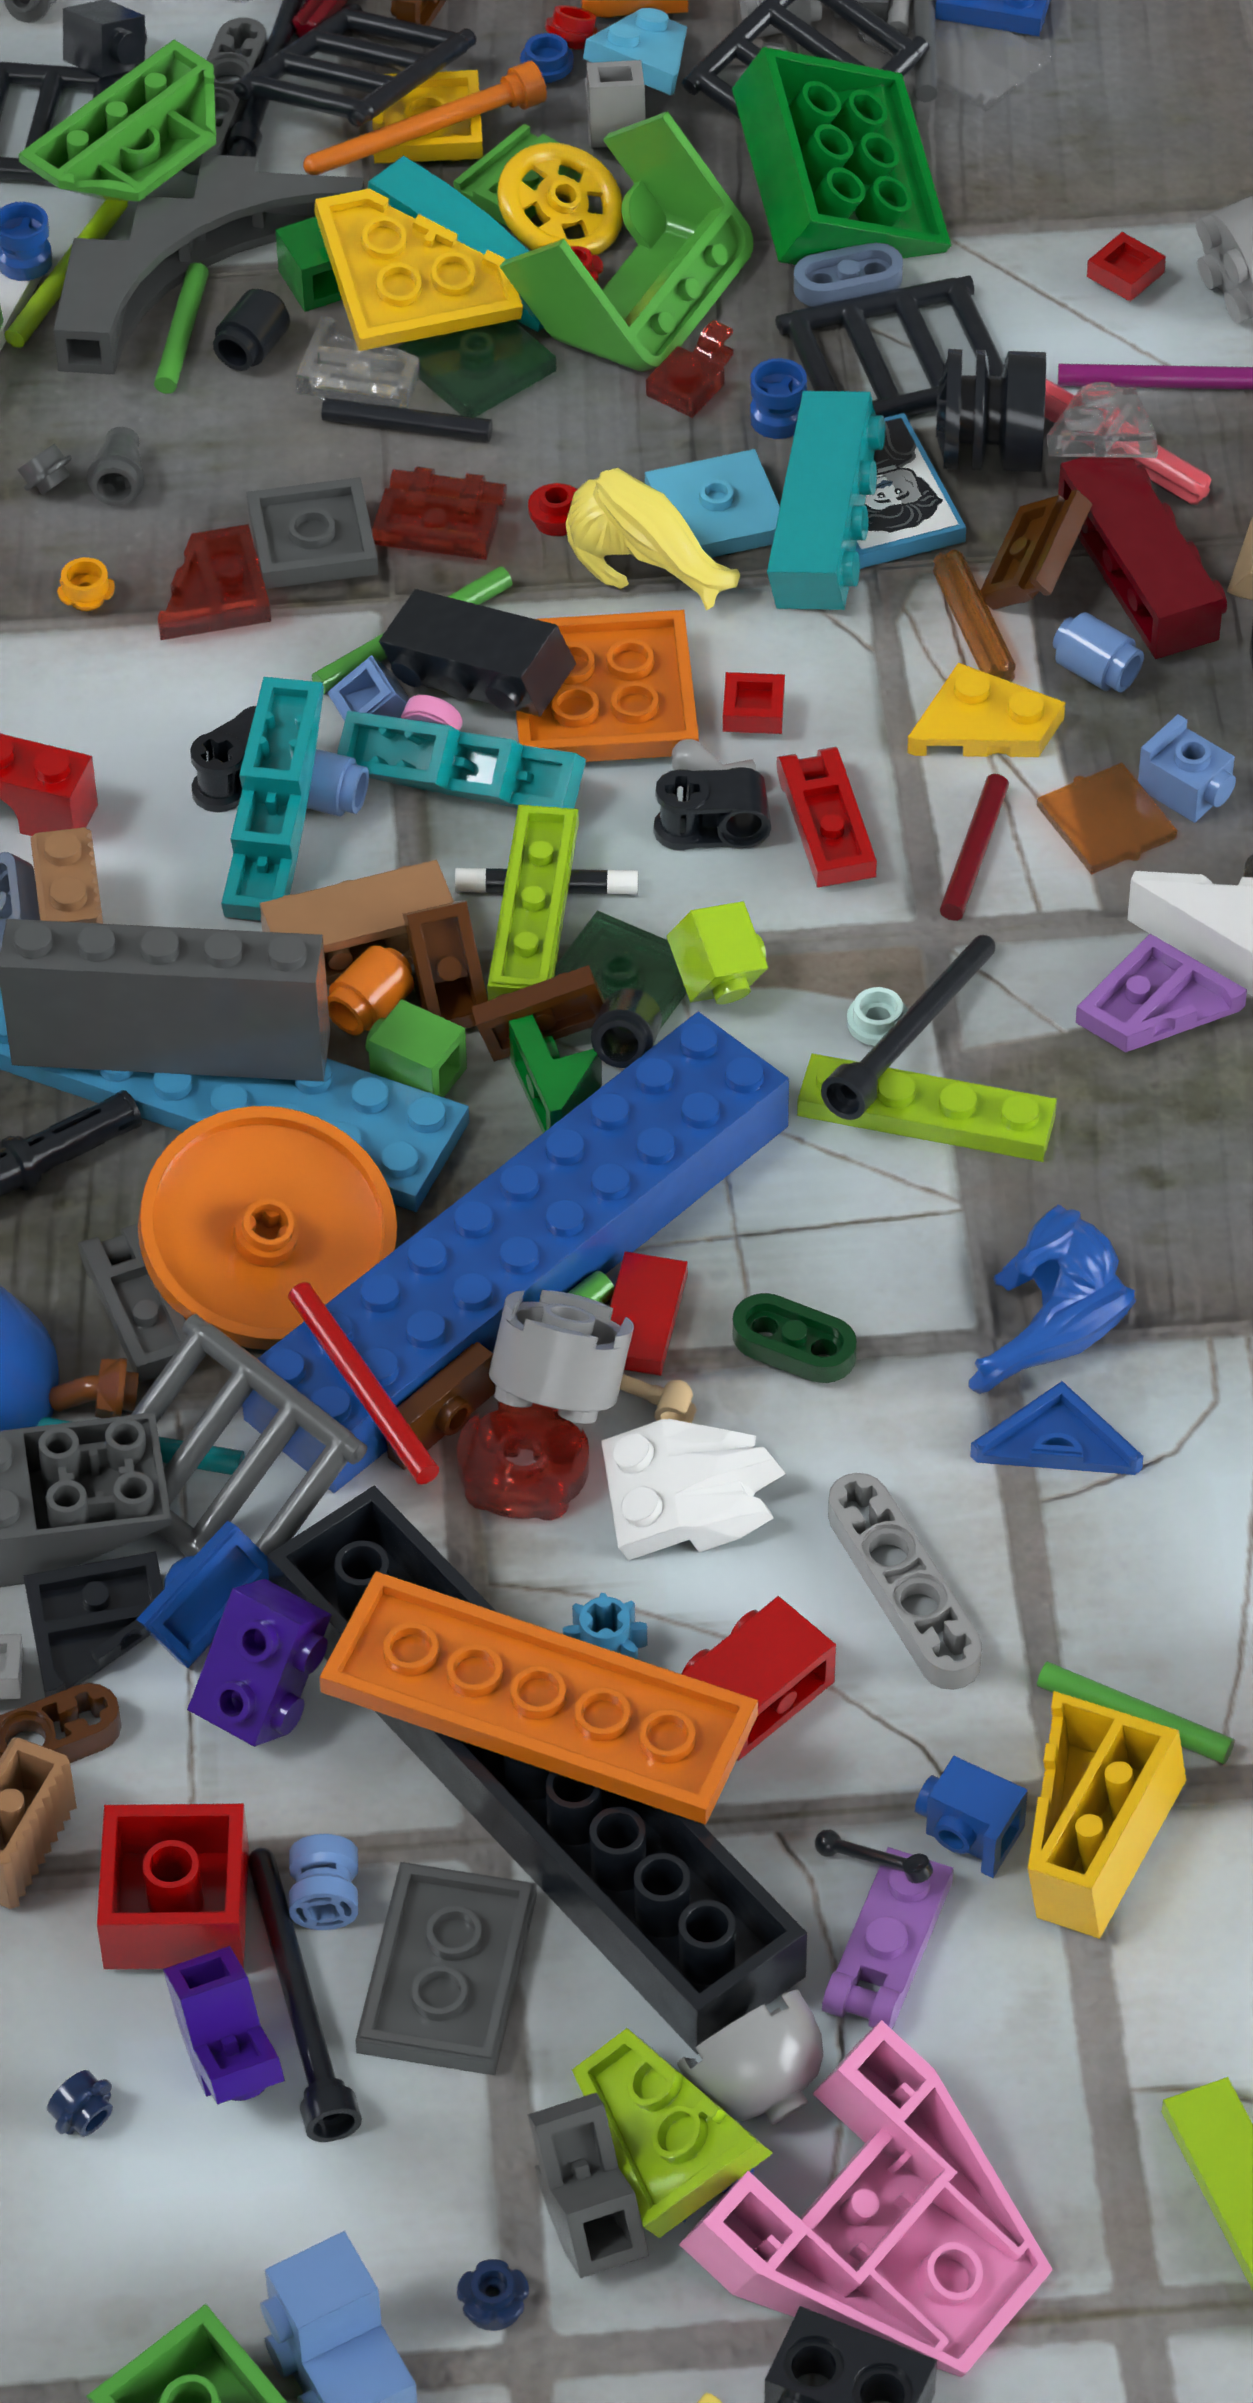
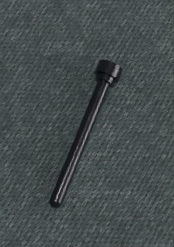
[821,935,996,1120]
[248,1847,362,2142]

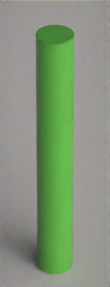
[154,263,209,394]
[1037,1661,1235,1764]

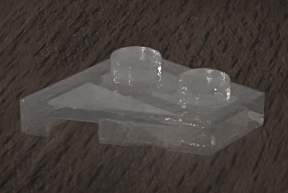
[296,316,420,408]
[1046,382,1158,458]

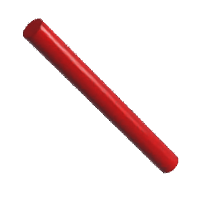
[288,1282,440,1485]

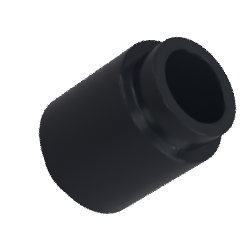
[213,289,290,371]
[591,988,662,1068]

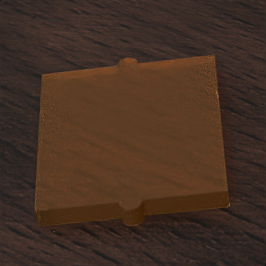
[1037,762,1177,875]

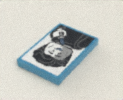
[855,413,966,569]

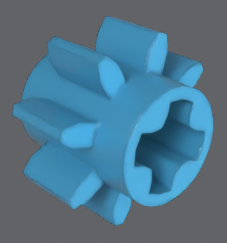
[563,1593,647,1659]

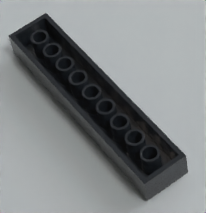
[267,1485,807,2055]

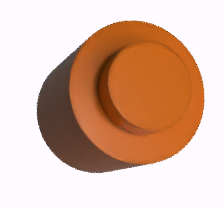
[328,945,414,1035]

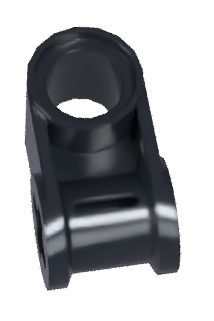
[190,706,256,812]
[653,767,772,850]

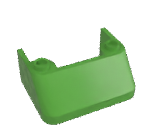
[499,111,753,372]

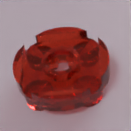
[457,1401,589,1520]

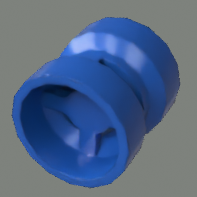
[0,202,53,281]
[750,358,807,439]

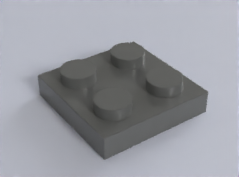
[246,477,378,590]

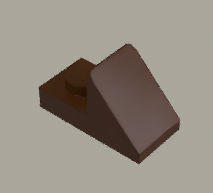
[403,900,488,1029]

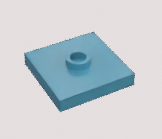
[645,449,780,558]

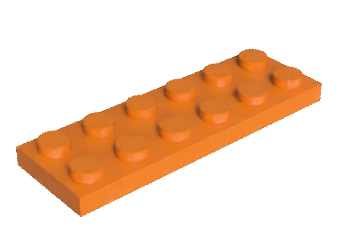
[319,1571,758,1825]

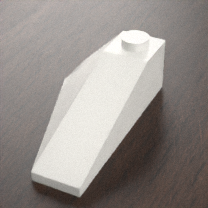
[1127,871,1253,997]

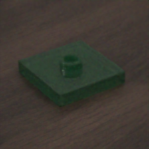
[398,320,557,417]
[554,910,687,1030]

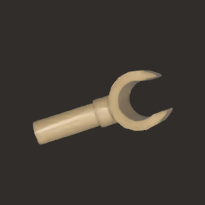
[620,1374,697,1423]

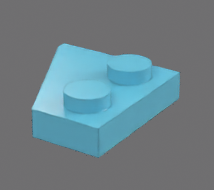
[583,8,687,95]

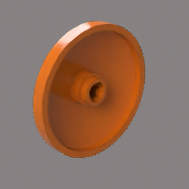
[138,1106,397,1350]

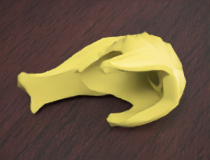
[566,468,741,611]

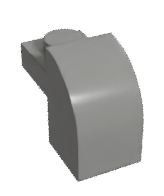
[585,60,645,148]

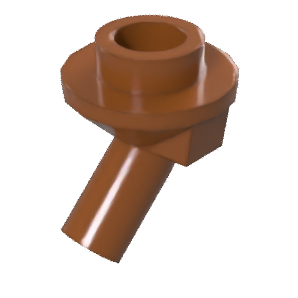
[49,1358,139,1419]

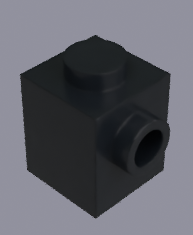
[63,0,147,77]

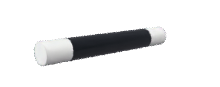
[455,868,638,895]

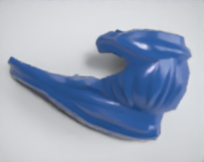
[968,1204,1136,1394]

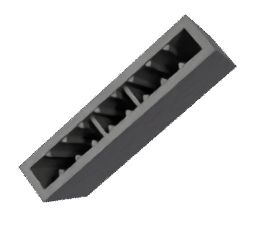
[0,919,330,1081]

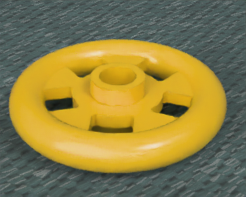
[497,142,623,255]

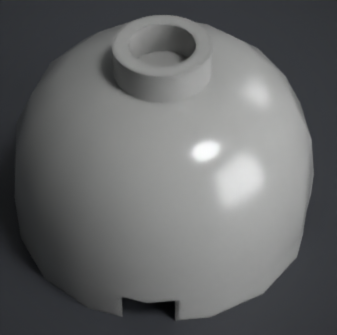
[677,1989,823,2125]

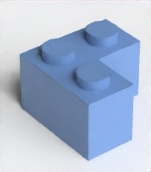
[260,2231,417,2403]

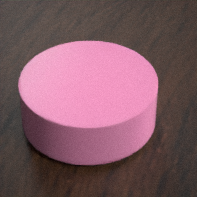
[401,695,463,731]

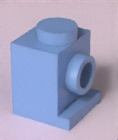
[1138,714,1236,823]

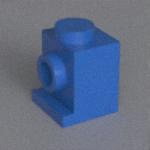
[915,1756,1028,1878]

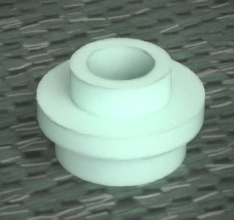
[847,987,908,1046]

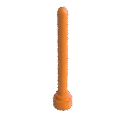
[303,61,547,175]

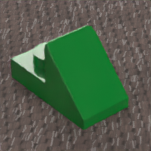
[509,1014,602,1133]

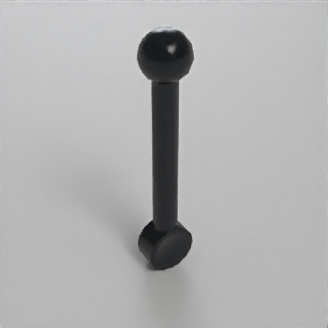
[814,1829,933,1884]

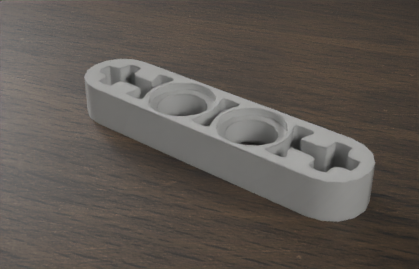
[828,1473,982,1690]

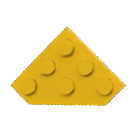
[314,188,523,351]

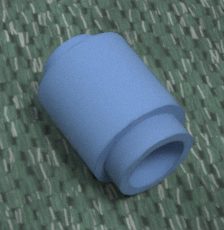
[1053,612,1144,692]
[307,749,369,816]

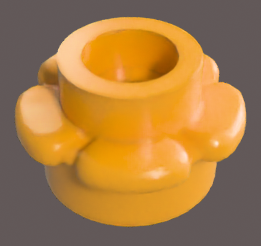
[57,557,115,611]

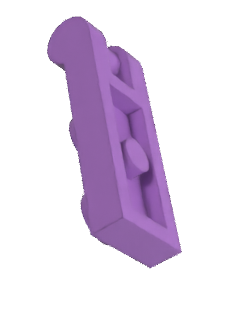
[822,1847,954,2029]

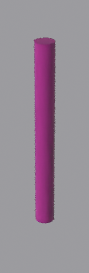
[1057,364,1253,390]

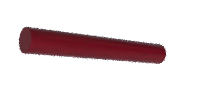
[940,774,1009,921]

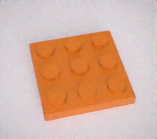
[515,610,699,762]

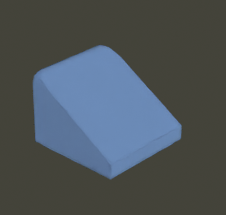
[327,655,409,721]

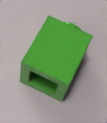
[365,999,467,1097]

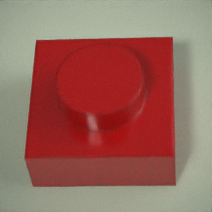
[1087,232,1166,302]
[723,672,785,734]

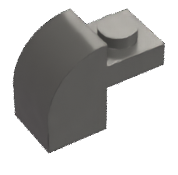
[528,2093,649,2278]

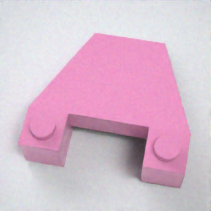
[679,2020,1053,2377]

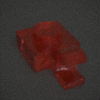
[646,320,734,418]

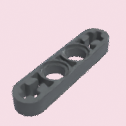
[182,18,267,175]

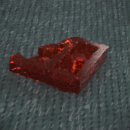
[157,524,271,641]

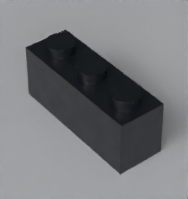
[379,589,576,717]

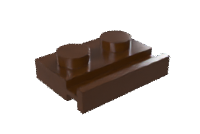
[978,489,1092,610]

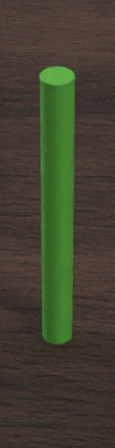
[312,566,512,694]

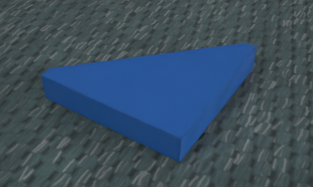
[970,1381,1144,1475]

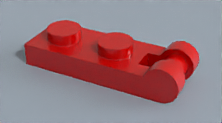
[776,747,877,888]

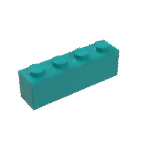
[767,391,885,610]

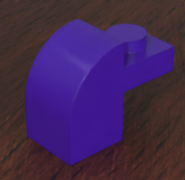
[163,1946,285,2105]

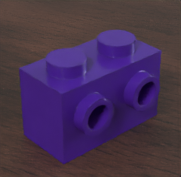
[187,1578,332,1747]

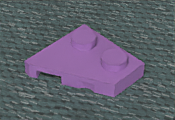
[1075,933,1247,1052]

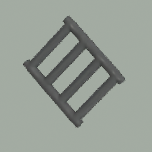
[131,1314,367,1557]

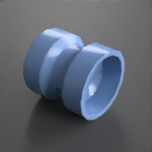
[289,1834,358,1930]

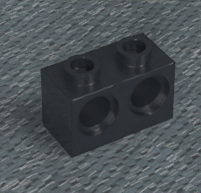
[764,2306,937,2403]

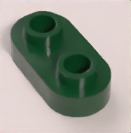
[732,1293,857,1383]

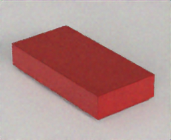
[610,1251,688,1376]

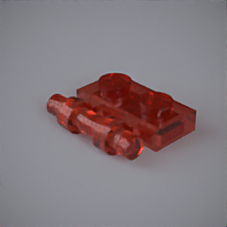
[372,466,507,560]

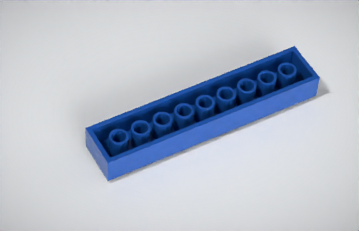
[242,1011,789,1493]

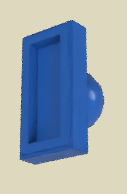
[136,1521,269,1668]

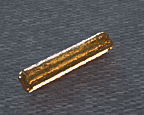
[933,549,1016,682]

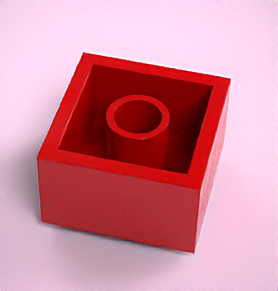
[97,1803,249,1969]

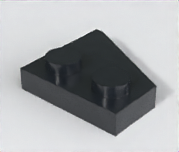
[23,1551,164,1698]

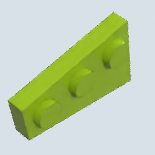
[572,2028,773,2238]

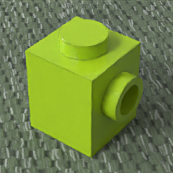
[666,901,768,1005]

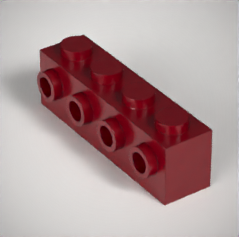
[1058,445,1227,660]

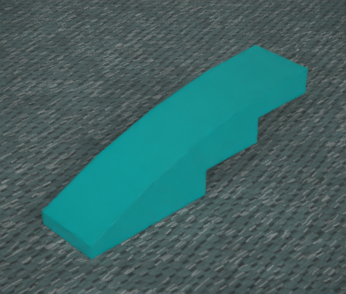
[368,156,544,332]
[221,677,324,921]
[337,711,586,809]

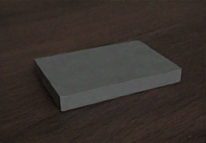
[355,1862,537,2076]

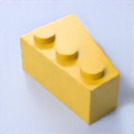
[1027,1691,1186,1939]

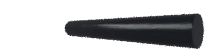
[321,398,493,442]

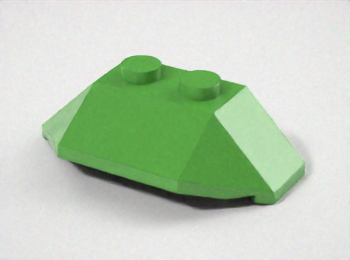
[19,39,216,202]

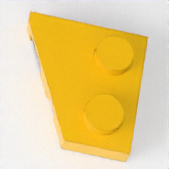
[907,663,1065,757]

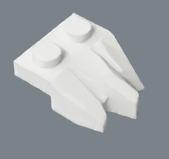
[601,1419,786,1561]

